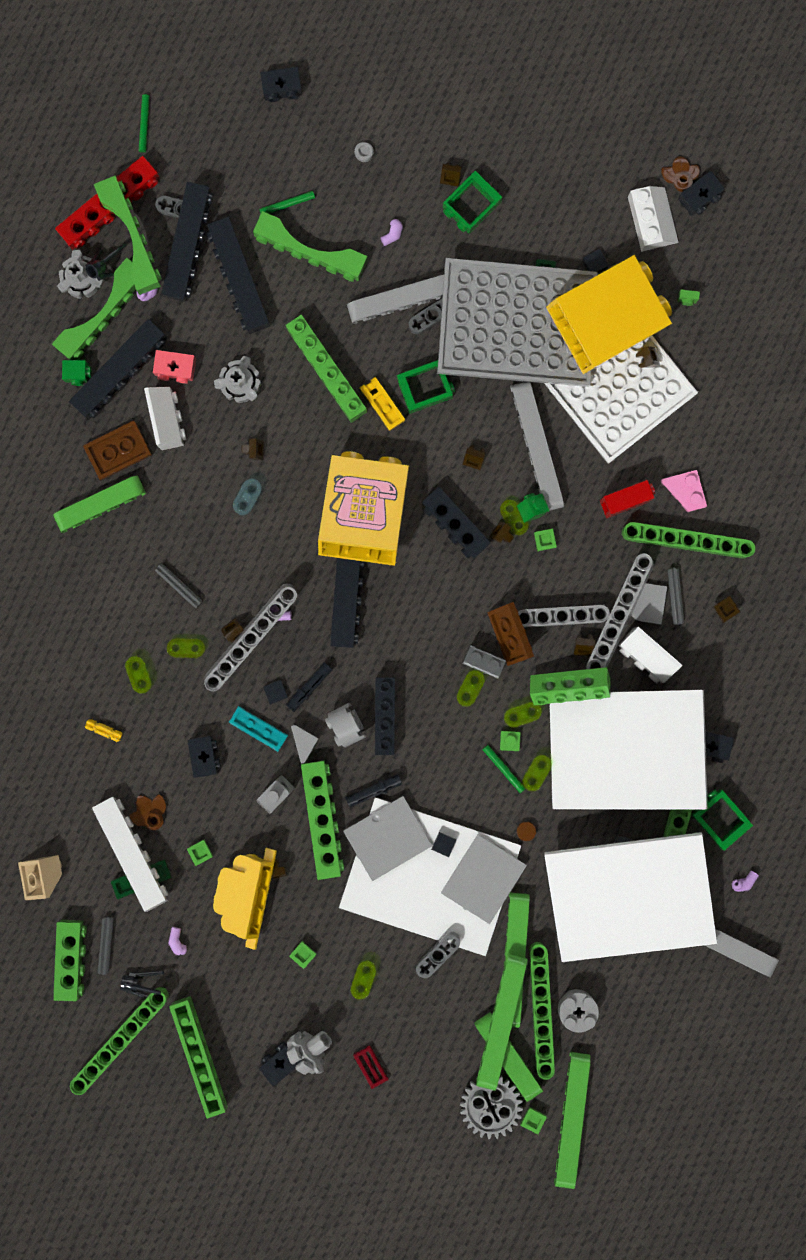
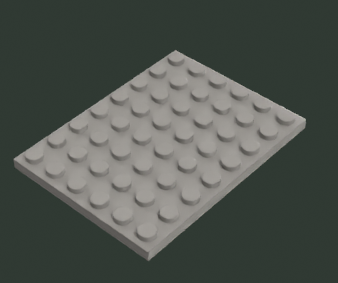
[437,258,598,387]

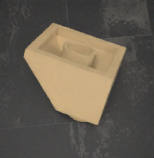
[18,855,62,900]

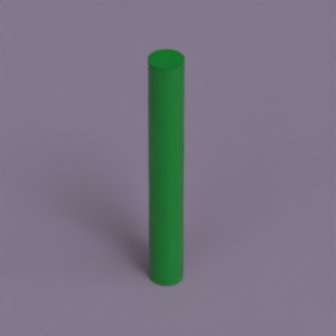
[139,94,150,152]
[259,191,315,214]
[482,745,526,793]

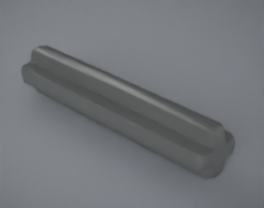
[155,564,202,608]
[668,568,684,625]
[98,917,113,975]

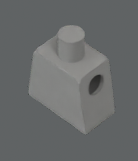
[256,775,295,814]

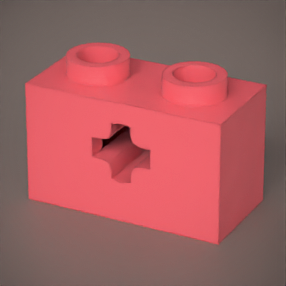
[153,350,196,384]

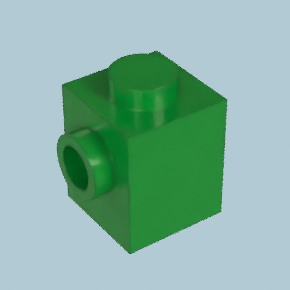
[62,360,92,386]
[517,493,550,523]

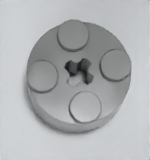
[325,703,366,748]
[558,989,599,1032]

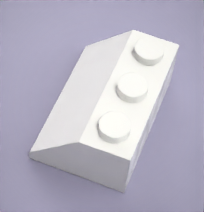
[628,186,678,252]
[144,387,186,450]
[618,627,682,683]

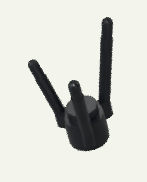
[85,243,126,281]
[120,971,164,999]

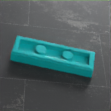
[229,706,288,752]

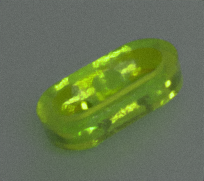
[500,500,528,536]
[167,638,206,658]
[125,656,152,694]
[456,670,485,707]
[504,702,542,727]
[522,755,552,791]
[351,960,376,999]

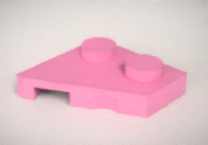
[661,470,707,512]

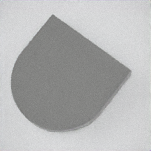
[626,583,667,624]

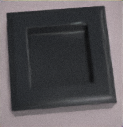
[582,249,609,272]
[263,680,288,705]
[431,832,457,857]

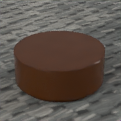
[516,822,536,841]

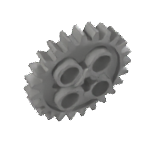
[460,1075,523,1139]

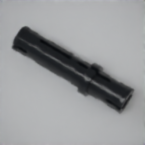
[285,662,333,712]
[345,774,403,808]

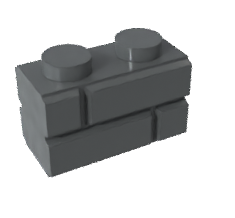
[462,646,506,679]

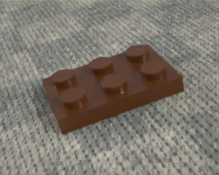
[83,421,152,481]
[487,602,534,666]

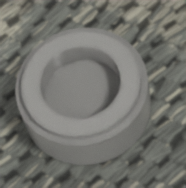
[355,142,374,162]

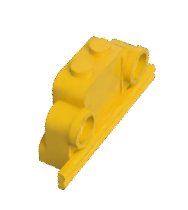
[213,848,277,950]

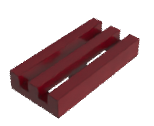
[353,1045,389,1089]

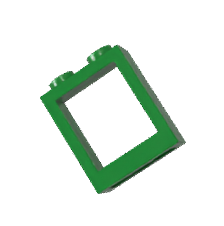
[443,171,502,234]
[397,360,455,414]
[691,789,753,851]

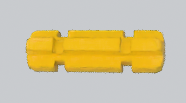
[85,719,123,742]

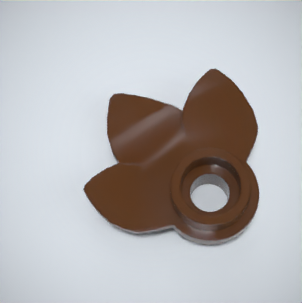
[661,156,700,192]
[129,794,166,830]

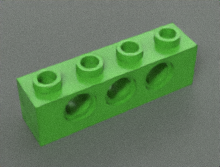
[530,667,610,705]
[54,920,87,1001]

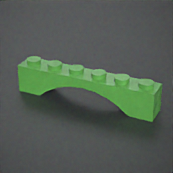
[94,176,162,295]
[253,211,368,282]
[52,258,136,360]

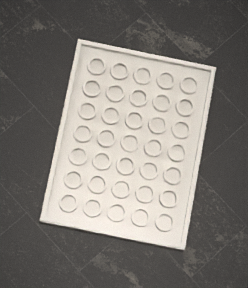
[544,336,698,464]
[550,690,708,809]
[339,797,521,956]
[545,832,717,962]

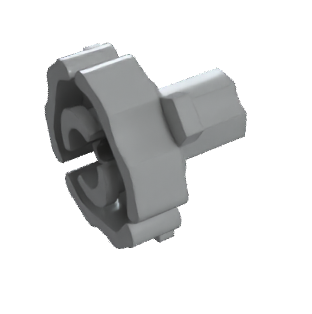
[57,250,103,299]
[214,356,261,403]
[287,1031,332,1075]

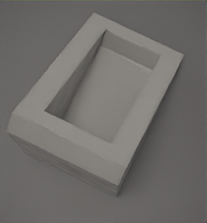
[291,725,319,763]

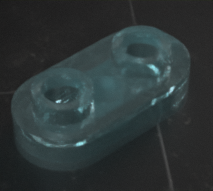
[233,479,262,515]

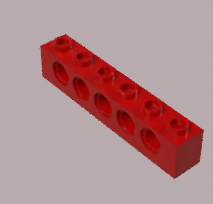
[55,156,160,250]

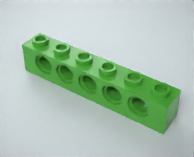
[286,315,367,423]
[301,760,344,880]
[169,996,228,1118]

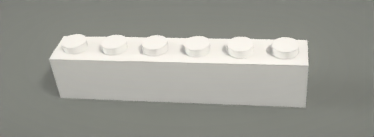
[92,797,168,912]

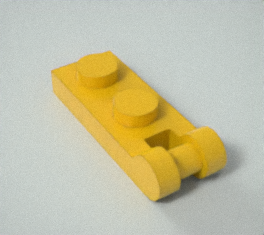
[359,377,405,431]

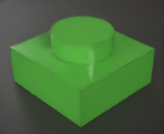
[677,290,700,306]
[534,529,557,552]
[500,731,520,751]
[187,839,213,866]
[289,941,317,969]
[520,1106,547,1134]

